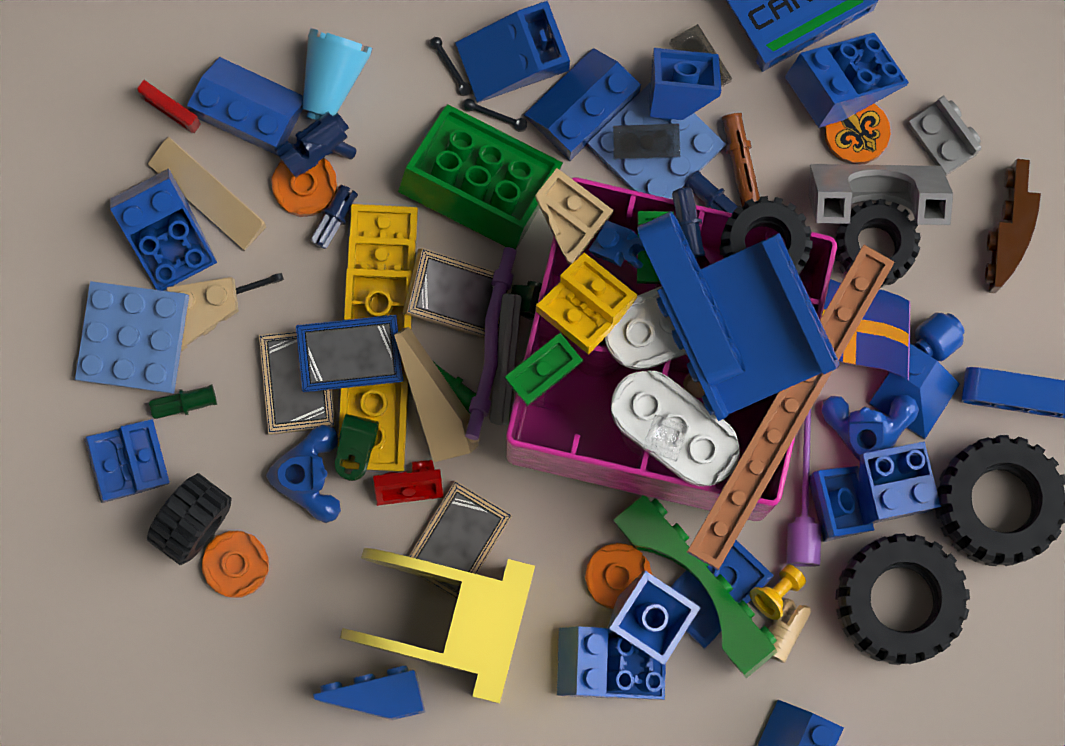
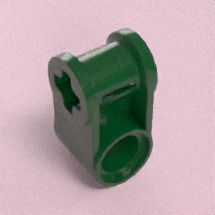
[335,414,379,481]

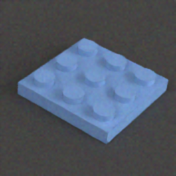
[587,83,726,199]
[75,281,189,394]

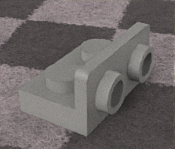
[907,95,981,176]

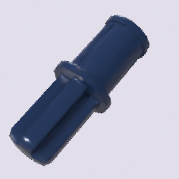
[685,170,738,213]
[310,184,358,249]
[672,187,705,258]

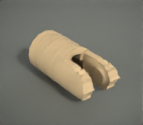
[769,598,811,663]

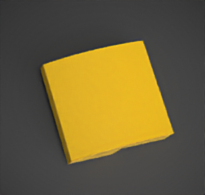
[536,252,637,355]

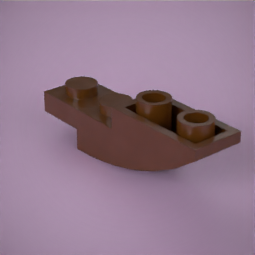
[985,159,1041,293]

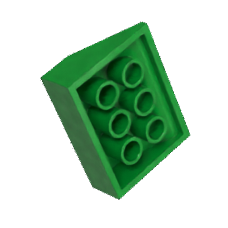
[398,104,563,250]

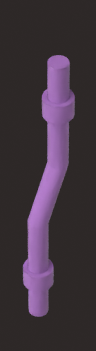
[465,247,517,440]

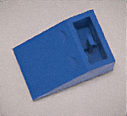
[455,0,570,103]
[785,32,909,128]
[110,168,217,291]
[557,626,666,700]
[313,665,426,720]

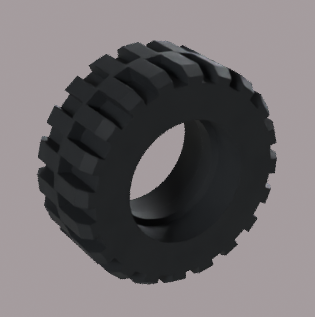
[935,435,1065,566]
[835,533,970,665]

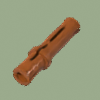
[721,113,760,206]

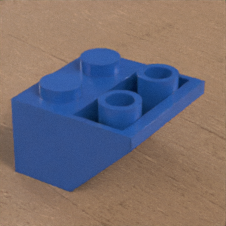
[857,441,941,525]

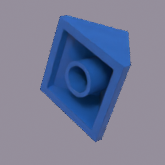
[809,466,874,542]
[608,570,701,665]

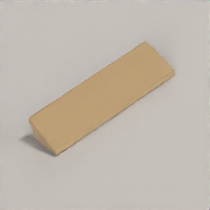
[148,137,266,251]

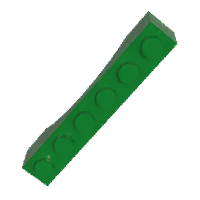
[614,495,777,678]

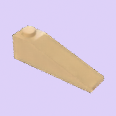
[394,327,480,462]

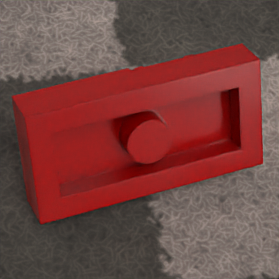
[373,460,443,506]

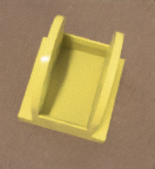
[340,548,535,703]

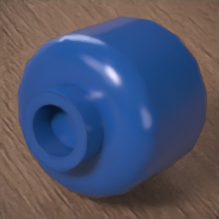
[915,312,965,362]

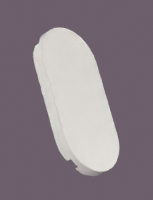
[604,286,687,370]
[611,371,739,486]

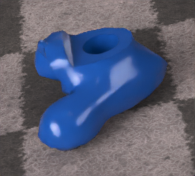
[821,395,919,462]
[266,425,341,523]

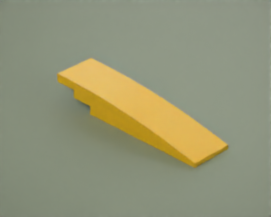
[338,204,418,471]

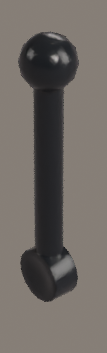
[430,37,472,96]
[463,99,527,132]
[236,273,284,294]

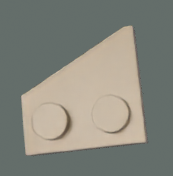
[535,168,613,265]
[167,277,239,351]

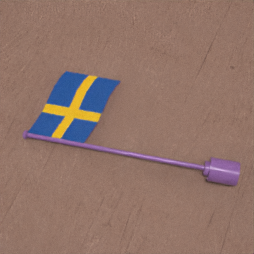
[787,279,911,567]

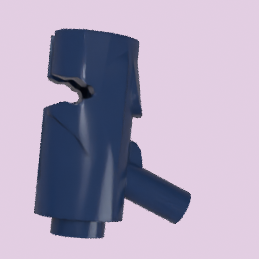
[275,112,357,178]

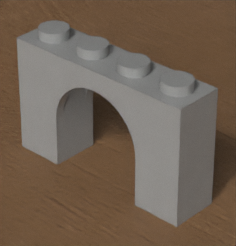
[809,164,953,225]

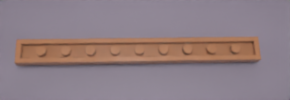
[687,245,895,570]

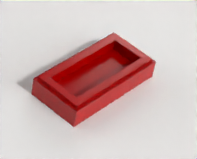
[137,80,201,133]

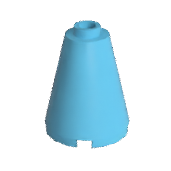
[302,28,373,120]

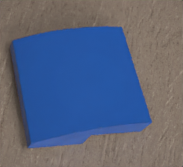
[85,419,170,503]

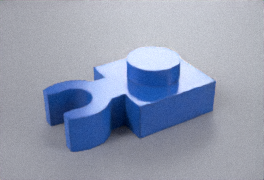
[589,221,646,268]

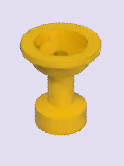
[750,564,806,620]

